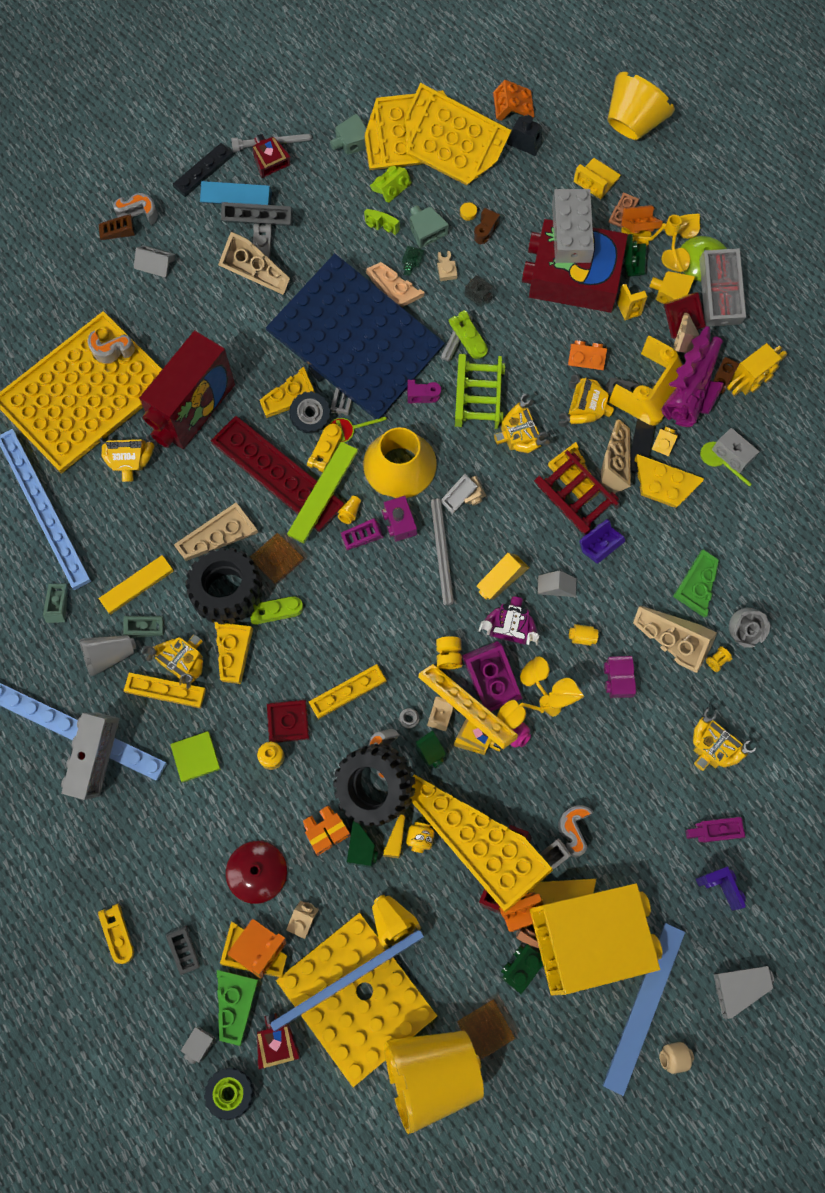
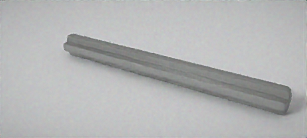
[431,498,454,605]

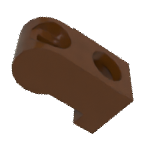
[474,208,500,244]
[713,357,740,395]

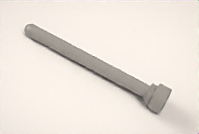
[231,134,312,152]

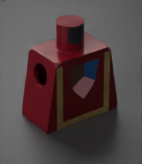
[252,134,290,178]
[257,1013,301,1069]

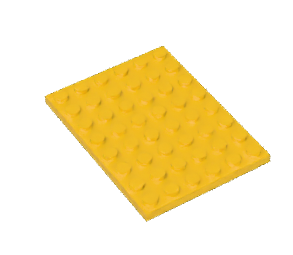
[0,311,162,474]

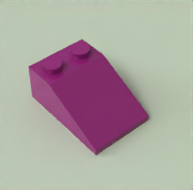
[462,641,522,712]

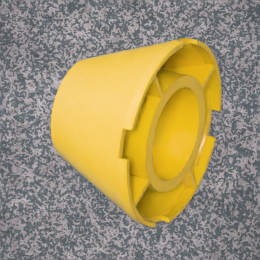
[607,72,675,140]
[363,427,437,498]

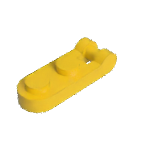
[307,424,342,472]
[98,903,134,964]

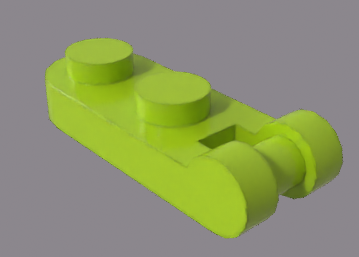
[449,310,488,359]
[250,596,303,625]

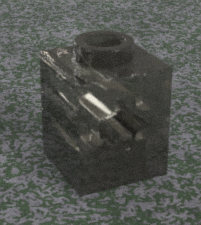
[465,275,493,307]

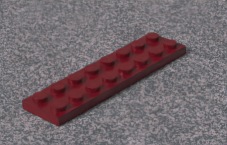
[210,416,344,533]

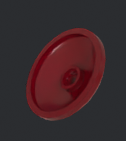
[226,841,287,904]

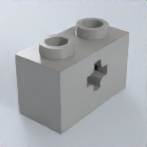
[712,428,760,474]

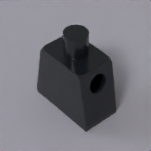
[507,115,543,156]

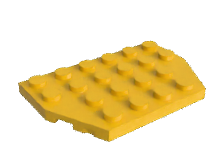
[405,83,511,185]
[364,90,446,170]

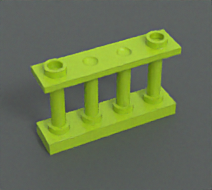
[455,354,505,429]

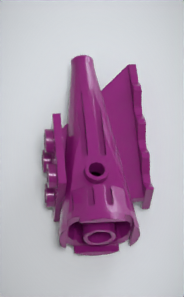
[661,326,724,427]

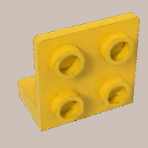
[573,158,620,199]

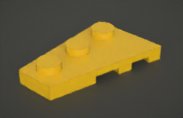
[259,367,315,418]
[215,622,253,684]

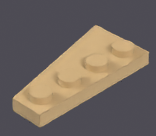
[174,503,258,561]

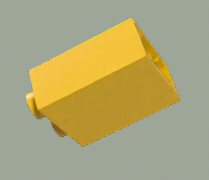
[530,883,662,995]

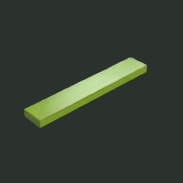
[287,442,358,544]

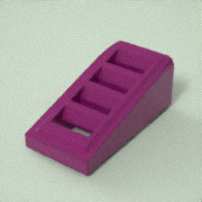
[341,518,384,550]

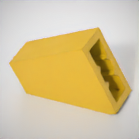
[477,553,530,600]

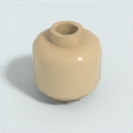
[659,1042,694,1074]

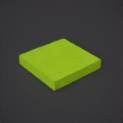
[170,731,221,783]

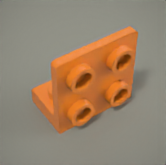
[493,80,534,121]
[228,919,286,979]

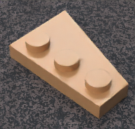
[366,262,425,307]

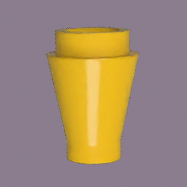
[338,496,361,524]

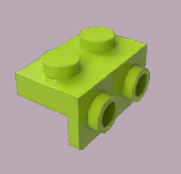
[370,166,412,203]

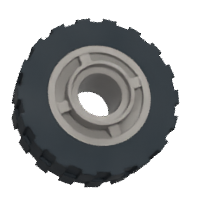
[289,391,330,434]

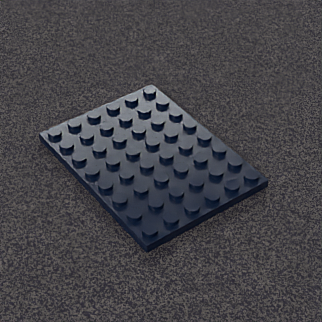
[266,253,445,420]

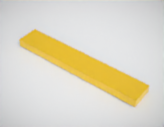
[418,664,518,749]

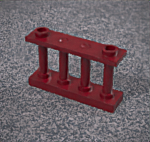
[534,450,619,536]

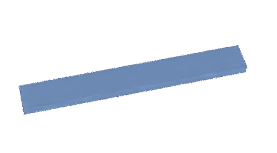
[602,923,685,1096]
[270,930,424,1031]

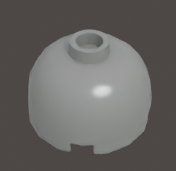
[729,608,770,648]

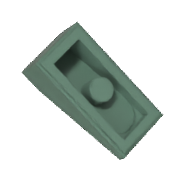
[43,583,68,623]
[123,616,163,638]

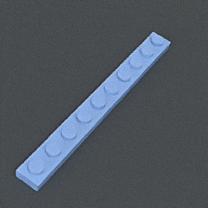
[0,429,91,590]
[0,683,167,782]

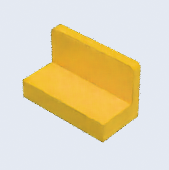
[617,284,648,320]

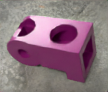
[407,380,441,403]

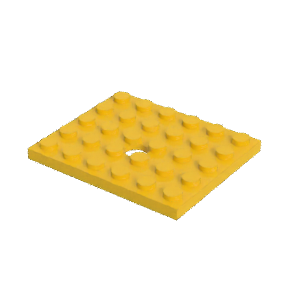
[276,913,437,1087]

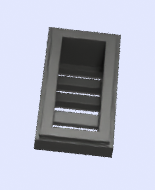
[166,925,200,975]

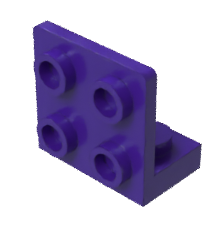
[696,866,746,911]

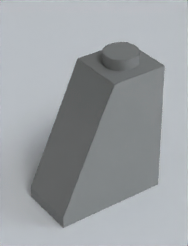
[713,966,774,1019]

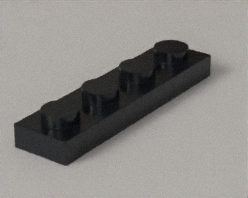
[173,143,234,197]

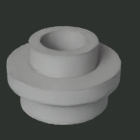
[399,708,419,728]

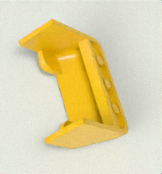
[609,336,683,425]

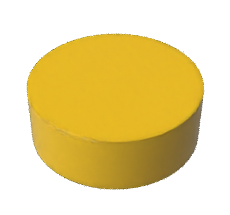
[460,202,477,221]

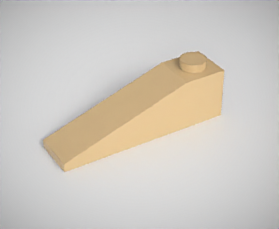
[218,232,290,295]
[673,313,699,353]
[600,420,630,494]
[633,606,717,673]

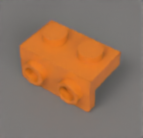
[621,205,663,233]
[568,340,607,370]
[499,893,544,932]

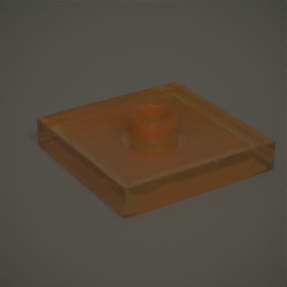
[250,533,303,585]
[457,999,516,1060]

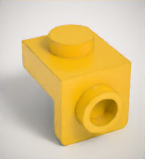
[652,426,678,456]

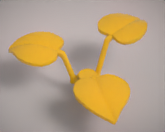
[621,214,700,272]
[497,657,584,730]

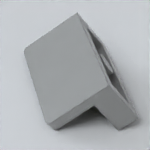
[134,245,175,277]

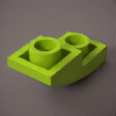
[364,209,400,235]

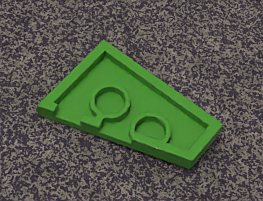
[673,550,719,617]
[217,970,258,1046]

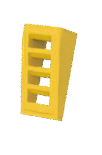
[383,815,405,858]

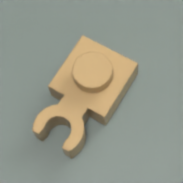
[437,251,457,281]

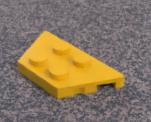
[635,454,704,508]

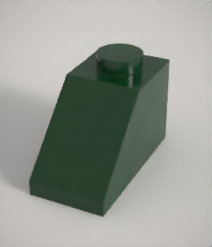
[416,730,446,769]
[347,821,378,868]

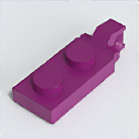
[685,817,745,843]

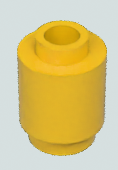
[569,624,598,646]

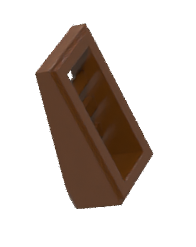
[99,214,135,240]

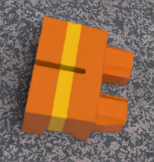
[303,806,351,856]

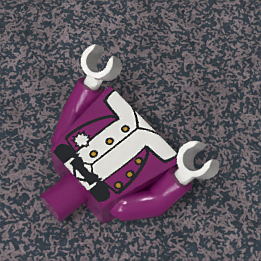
[478,597,539,646]

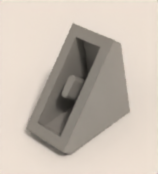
[537,571,576,597]
[539,839,572,870]

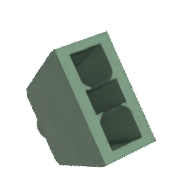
[330,114,367,155]
[410,205,448,248]

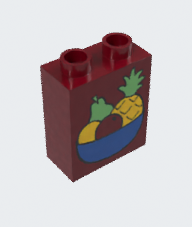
[522,219,628,313]
[139,330,235,450]

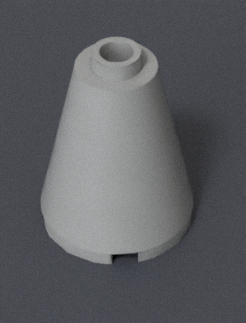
[79,635,137,677]

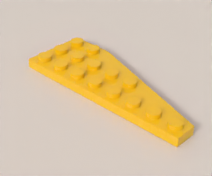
[411,774,553,913]

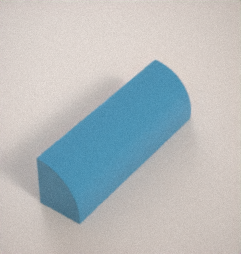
[200,181,272,205]

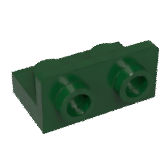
[624,234,647,277]
[501,944,543,995]

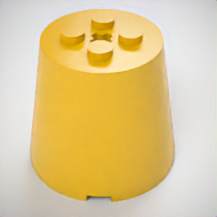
[384,1031,484,1134]

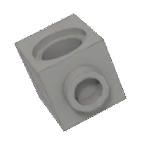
[181,1027,216,1064]

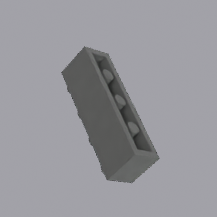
[221,202,293,226]

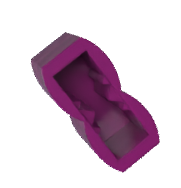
[604,656,636,698]

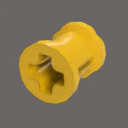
[706,647,732,672]

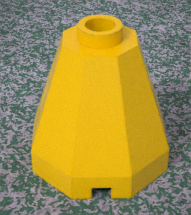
[372,895,421,951]

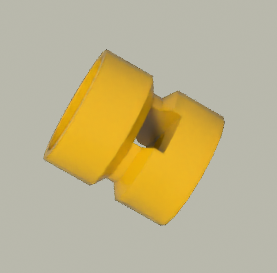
[436,636,462,669]

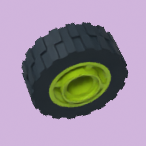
[204,1068,255,1120]

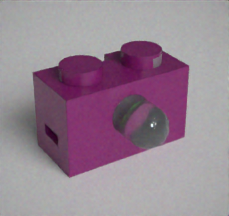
[381,496,417,542]

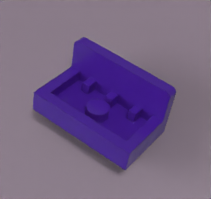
[579,519,625,564]

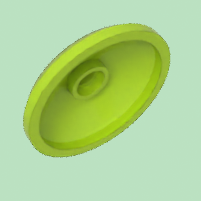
[681,236,727,281]

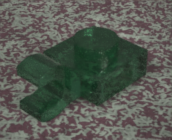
[402,246,424,276]

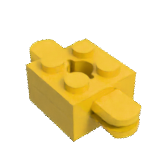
[727,343,787,396]

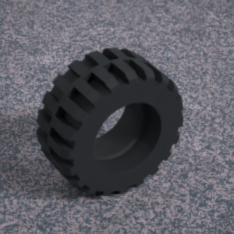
[185,548,263,625]
[333,744,415,827]

